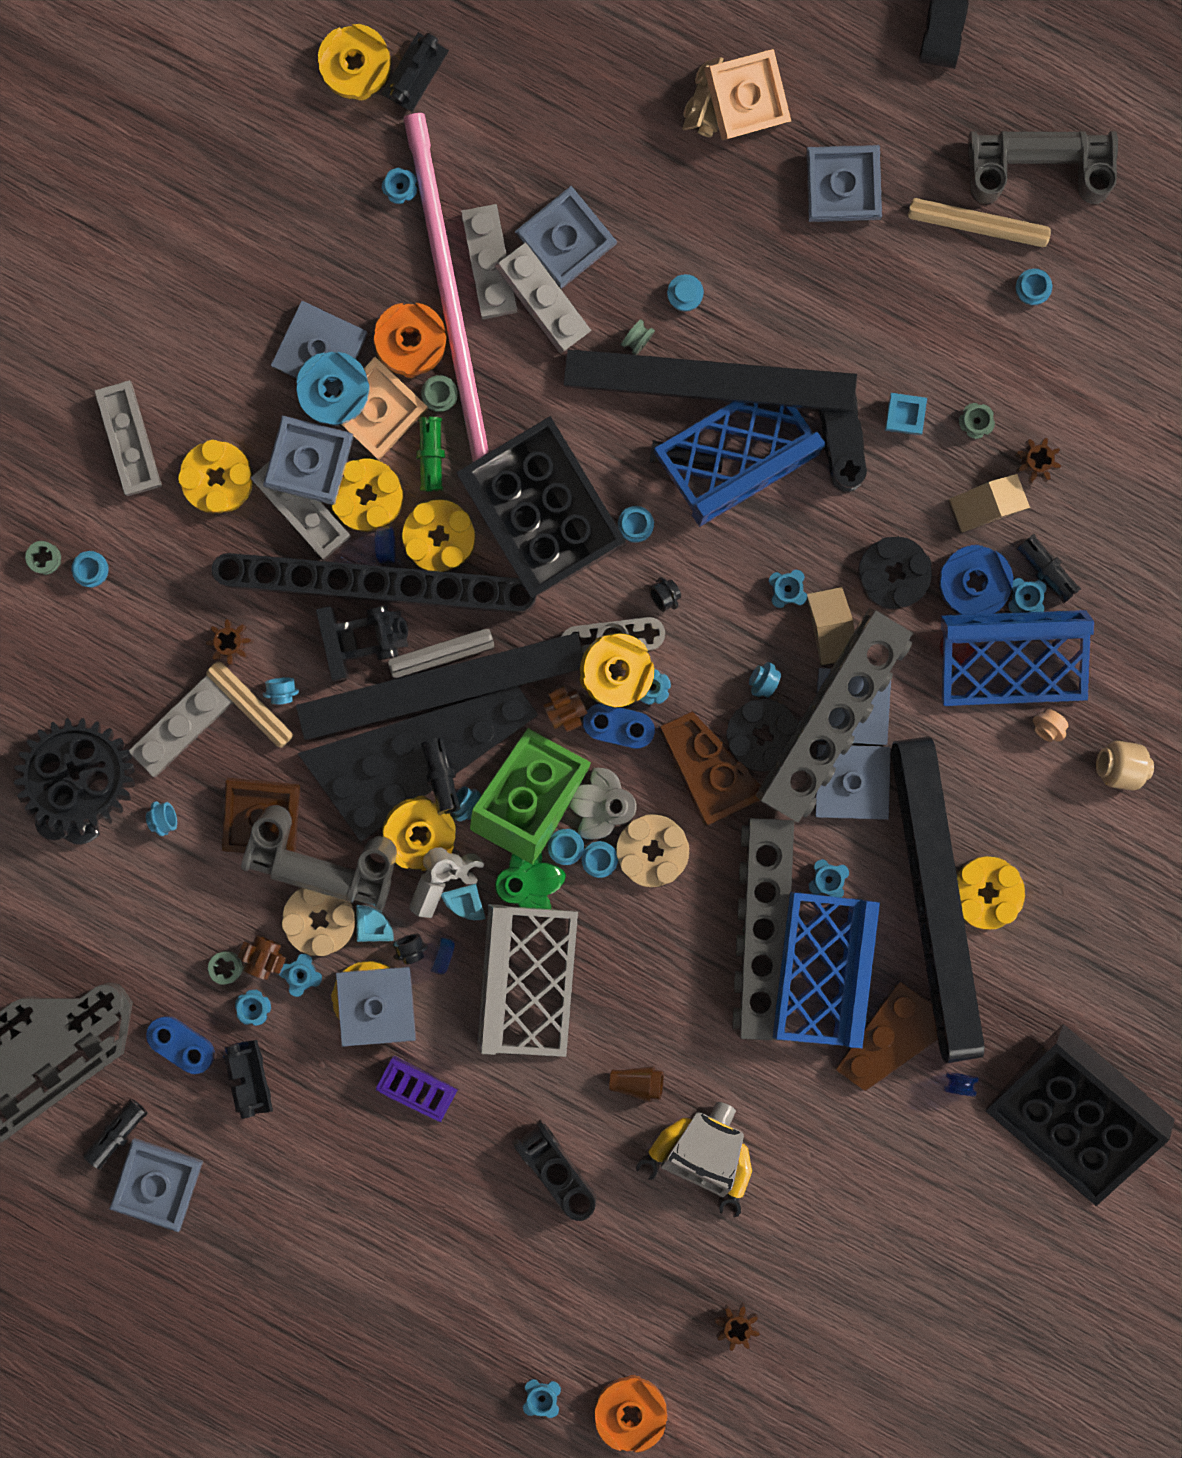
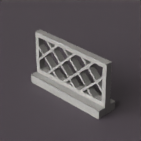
[477,904,578,1057]

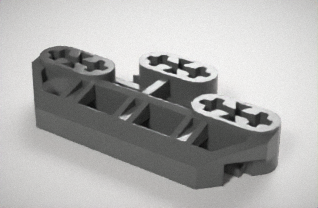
[0,982,133,1142]

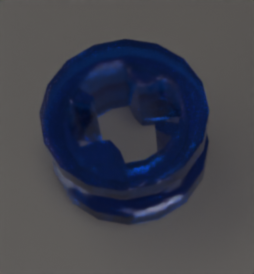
[944,1072,979,1096]

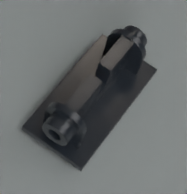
[381,32,449,112]
[223,1040,273,1119]

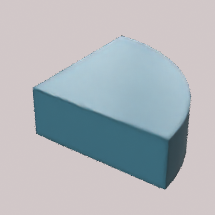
[441,884,486,920]
[356,905,394,942]

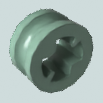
[621,319,655,355]
[25,541,61,575]
[208,951,243,985]

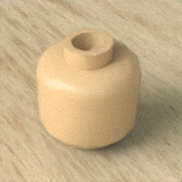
[1096,741,1154,791]

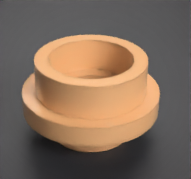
[1033,709,1068,742]

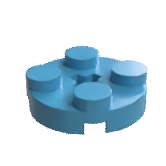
[296,352,370,426]

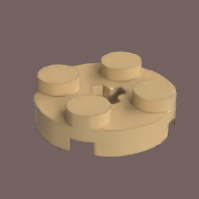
[617,814,689,887]
[282,888,356,956]

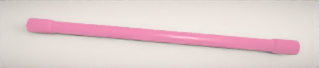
[403,113,489,462]

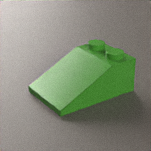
[470,728,591,865]

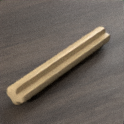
[908,198,1051,247]

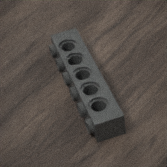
[755,608,913,822]
[732,818,794,1041]

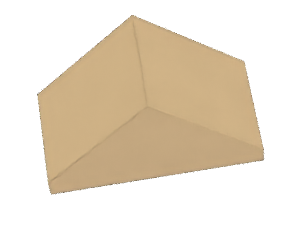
[949,474,1030,533]
[807,587,854,665]

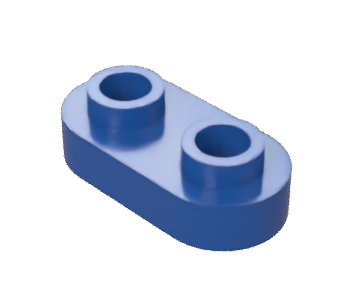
[583,704,655,749]
[146,1016,215,1074]

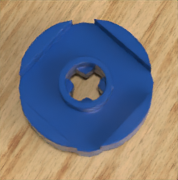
[939,545,1013,615]

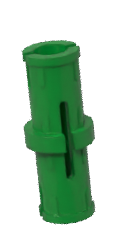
[416,417,445,492]

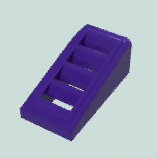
[375,1055,458,1122]

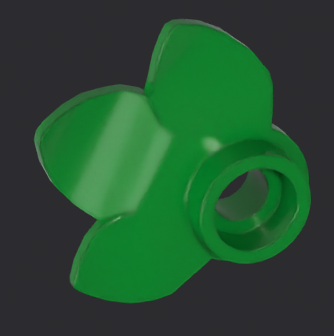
[495,851,566,909]

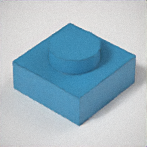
[885,393,927,436]

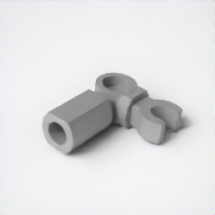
[409,847,484,918]

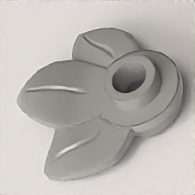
[569,768,636,839]

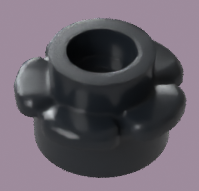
[649,577,681,612]
[393,933,428,965]

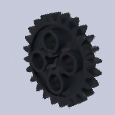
[14,718,135,835]

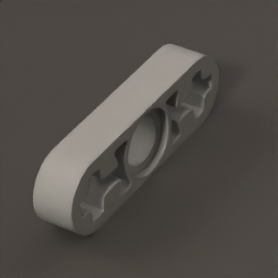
[561,617,665,655]

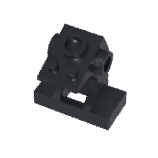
[316,606,408,682]

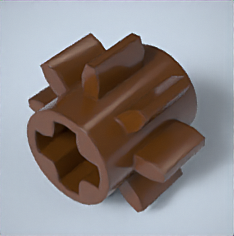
[1015,438,1061,483]
[206,619,253,665]
[543,686,588,732]
[237,936,286,980]
[715,1303,760,1351]

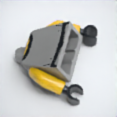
[636,1102,752,1217]

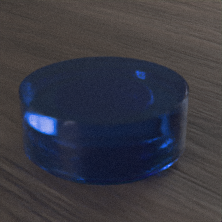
[375,526,396,564]
[430,937,455,975]

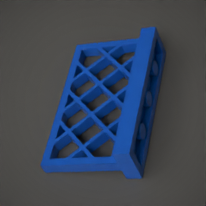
[653,402,825,527]
[941,610,1094,706]
[773,892,880,1048]

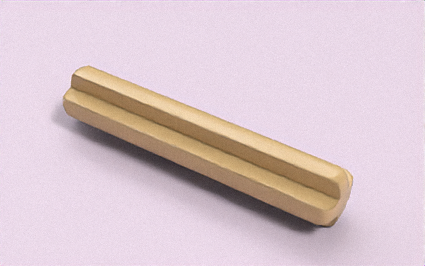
[206,661,293,747]

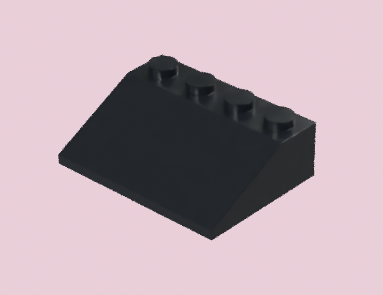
[456,416,627,599]
[986,1024,1175,1206]

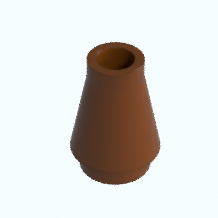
[609,1066,664,1103]

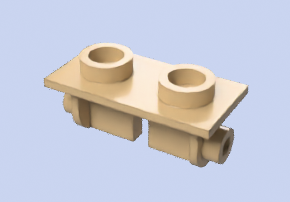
[682,57,724,137]

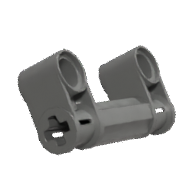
[968,131,1118,204]
[241,805,397,912]

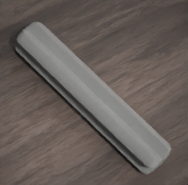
[388,629,494,679]

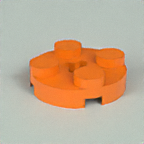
[374,303,446,378]
[595,1375,667,1453]

